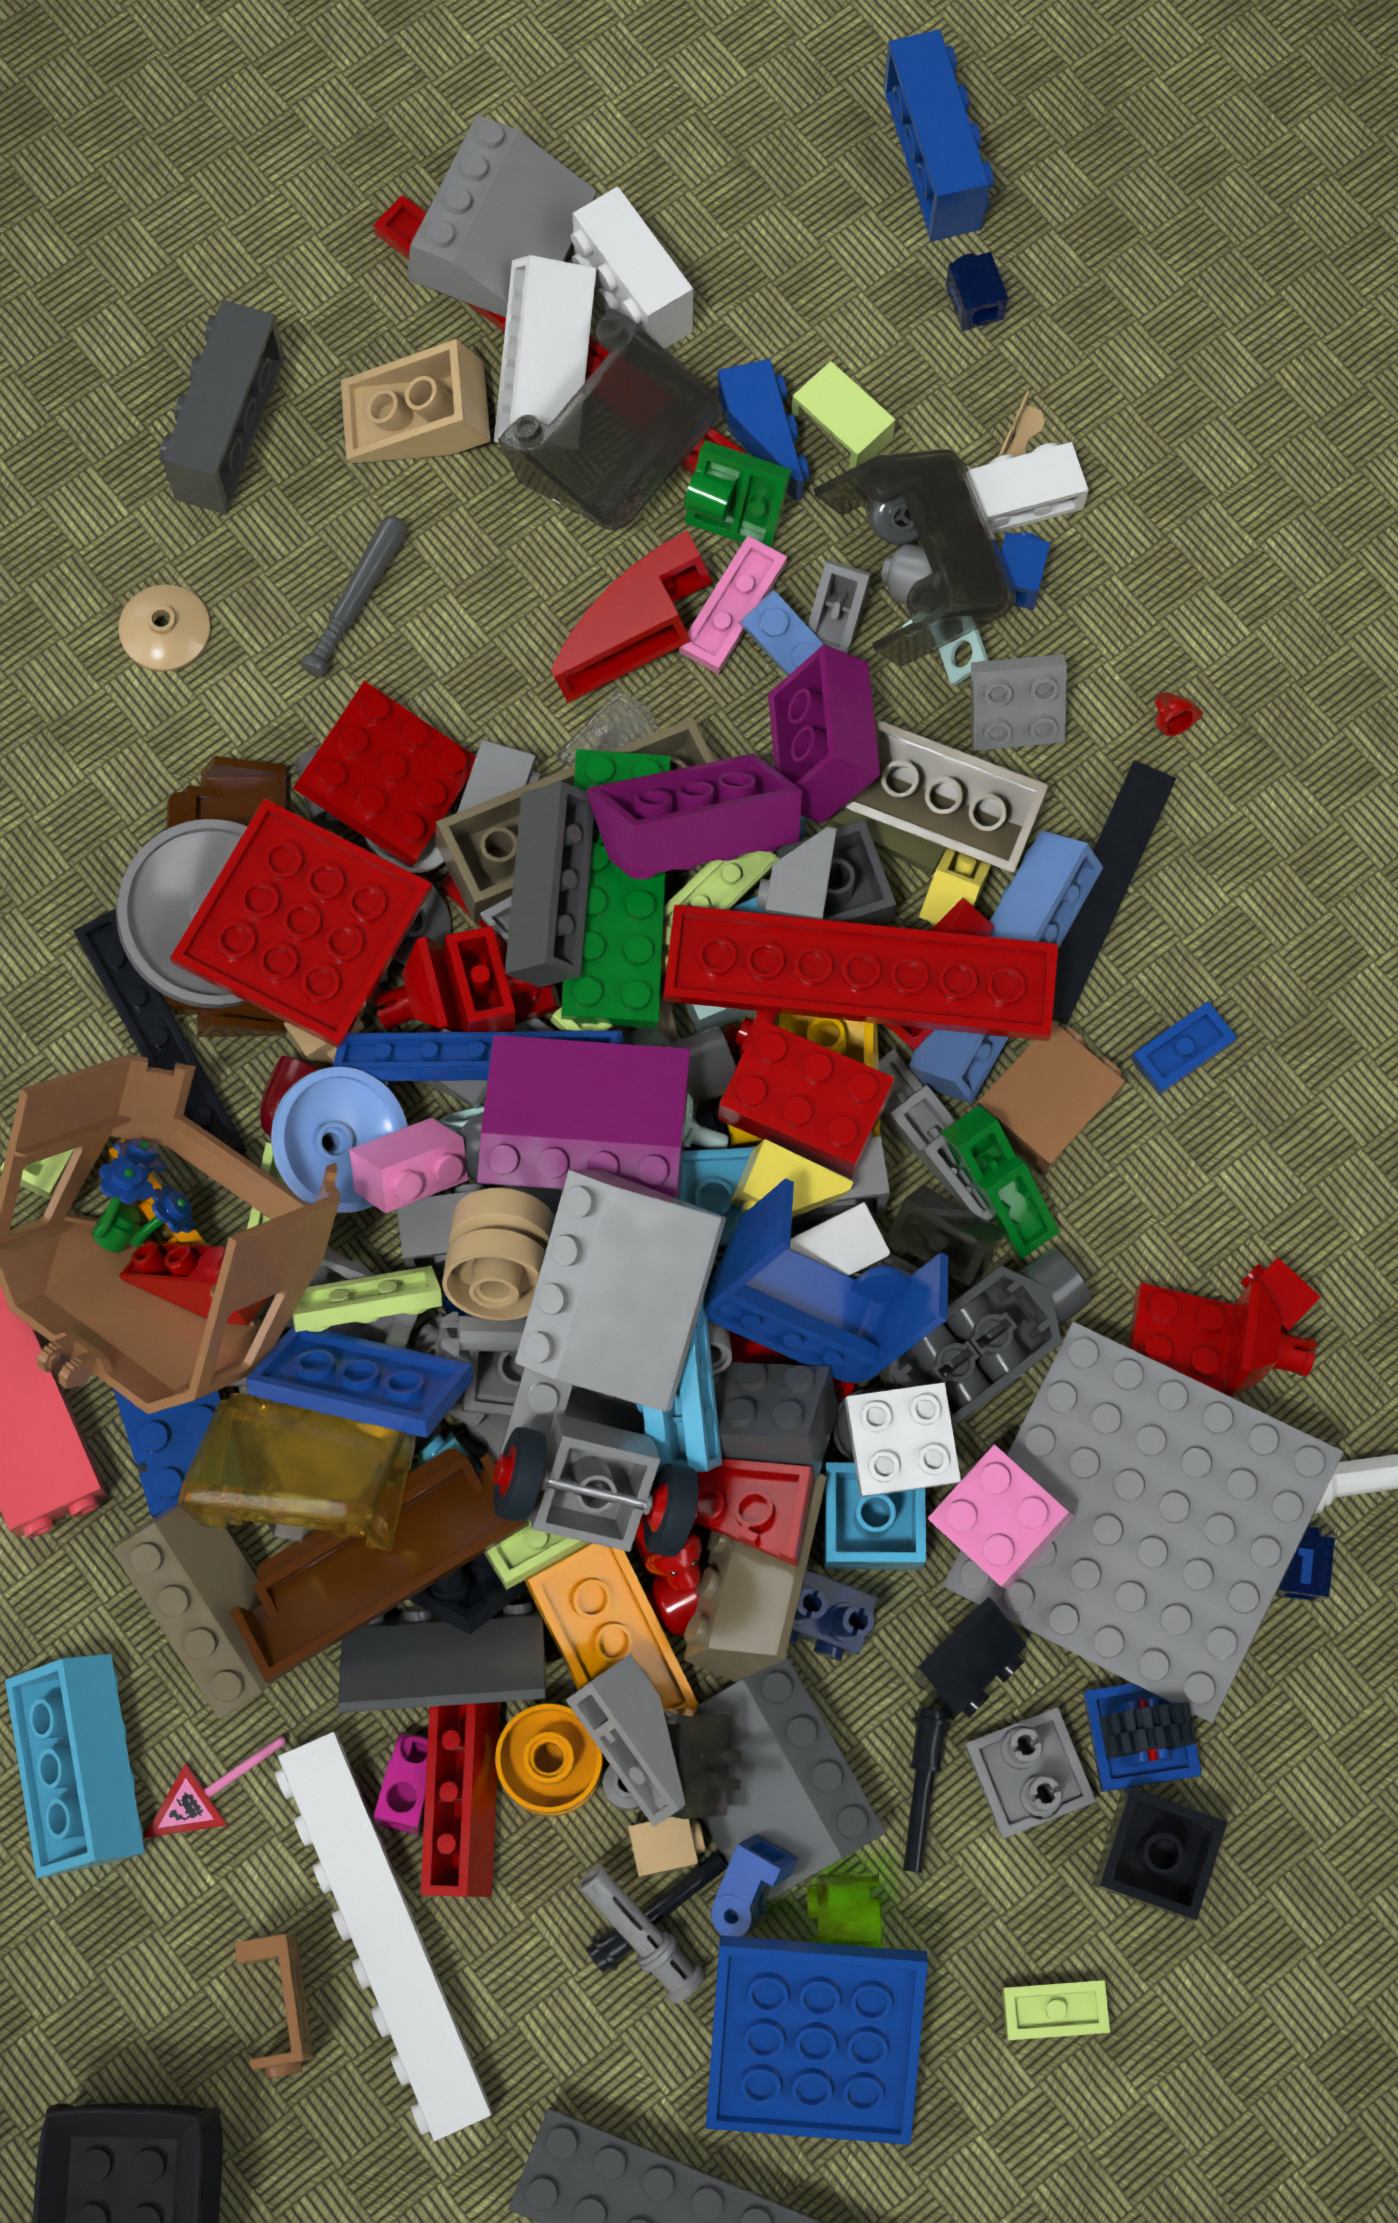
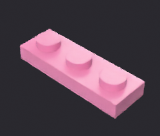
[679,536,787,675]

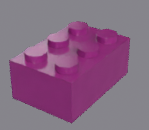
[768,644,880,823]

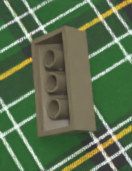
[844,718,1050,873]
[684,1473,827,1682]
[111,1488,282,1719]

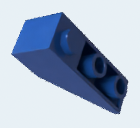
[717,359,809,501]

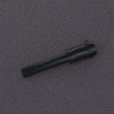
[903,1708,951,1873]
[585,1852,728,1974]

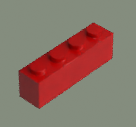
[420,1702,500,1897]

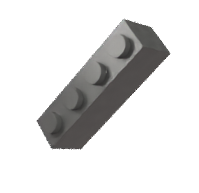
[505,781,594,987]

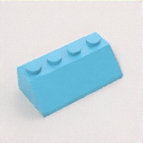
[5,1654,145,1879]

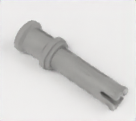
[577,1865,706,2004]

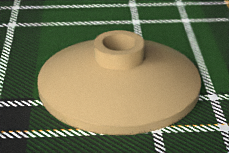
[118,584,211,672]

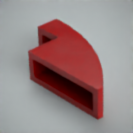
[551,531,713,703]

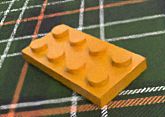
[524,1543,699,1724]

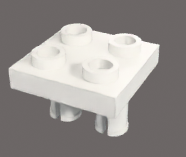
[844,1382,961,1498]

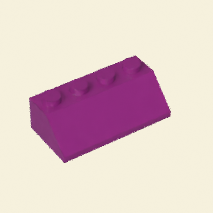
[587,753,802,879]

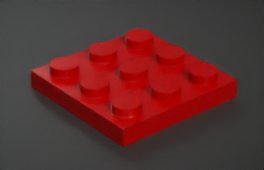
[293,680,476,868]

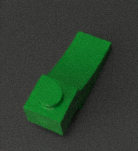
[940,1105,1060,1259]

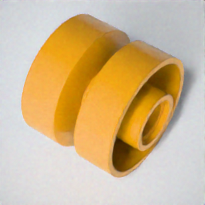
[495,1704,604,1817]

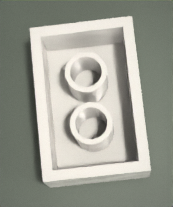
[570,186,693,359]

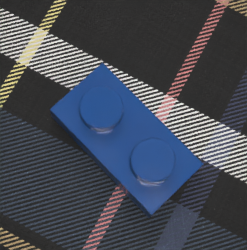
[1131,1001,1237,1096]

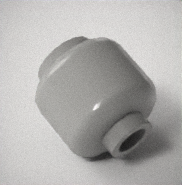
[882,544,953,608]

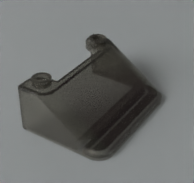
[498,308,722,530]

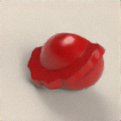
[1154,692,1203,737]

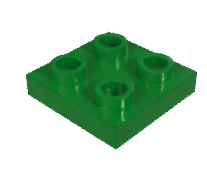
[684,440,792,548]

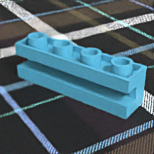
[636,1294,722,1475]

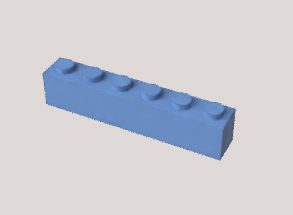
[908,830,1103,1104]

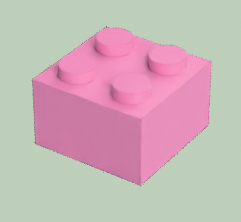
[927,1444,1075,1590]

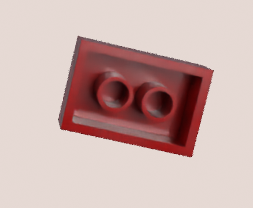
[718,1018,895,1179]

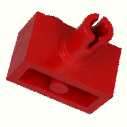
[444,926,553,1032]

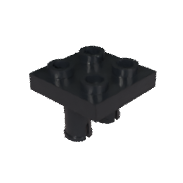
[408,1553,528,1635]

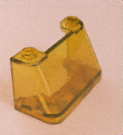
[177,1393,415,1550]

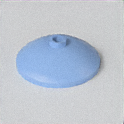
[271,1067,408,1213]

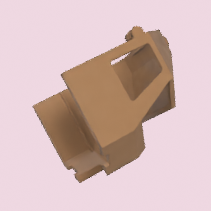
[0,1054,340,1414]

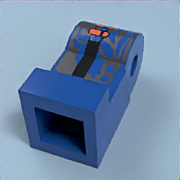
[711,1834,798,1937]

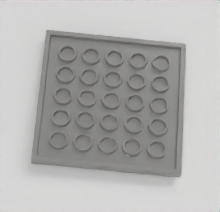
[943,1322,1344,1723]

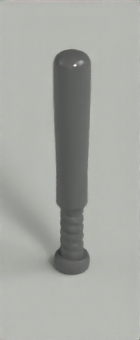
[300,516,407,678]

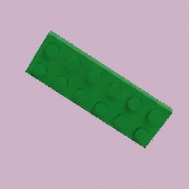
[561,749,671,1028]

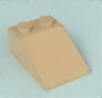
[341,339,490,463]

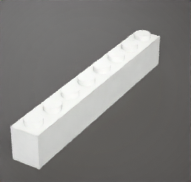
[275,1732,494,2141]

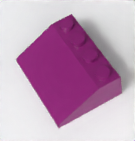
[477,1035,691,1197]

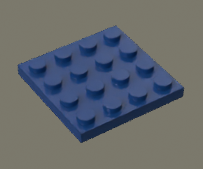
[706,1935,928,2145]

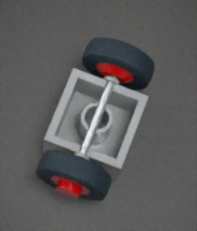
[493,1413,698,1557]

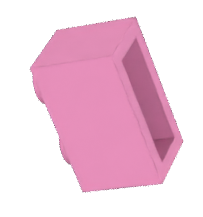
[349,1118,468,1213]

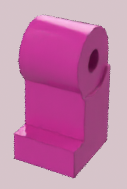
[373,1731,428,1836]

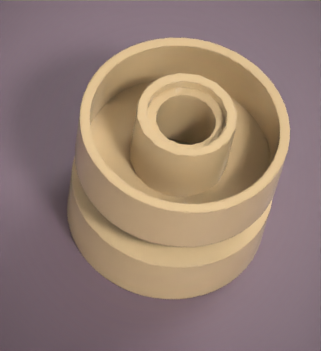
[442,1188,555,1321]

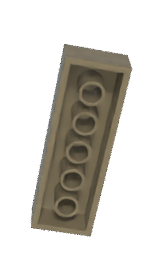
[435,718,715,923]

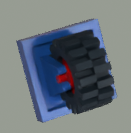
[1083,1683,1202,1792]

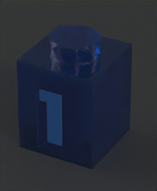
[945,252,1008,332]
[1275,1526,1335,1603]

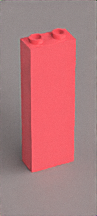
[0,1285,109,1539]

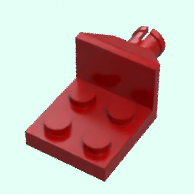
[374,934,561,1032]
[1128,1281,1316,1398]

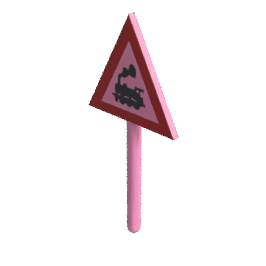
[144,1736,286,1838]

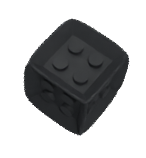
[33,2103,223,2223]

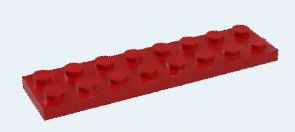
[664,904,1058,1041]

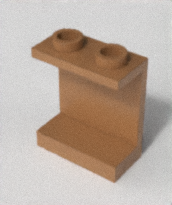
[976,1020,1125,1176]
[234,1934,314,2079]

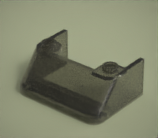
[813,449,1016,667]

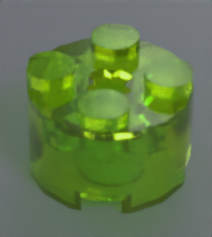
[807,1873,883,1948]

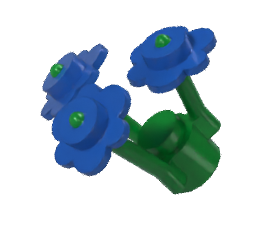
[91,1138,195,1253]

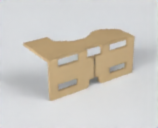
[998,391,1045,457]

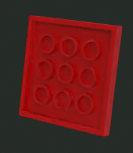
[170,798,432,1048]

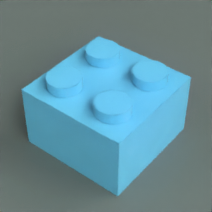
[823,1462,926,1570]

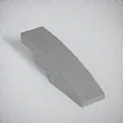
[879,1049,993,1226]

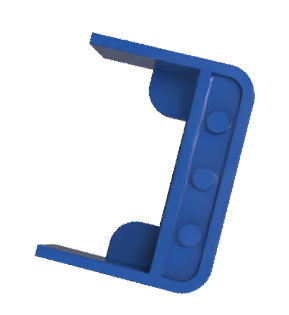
[705,1178,948,1383]

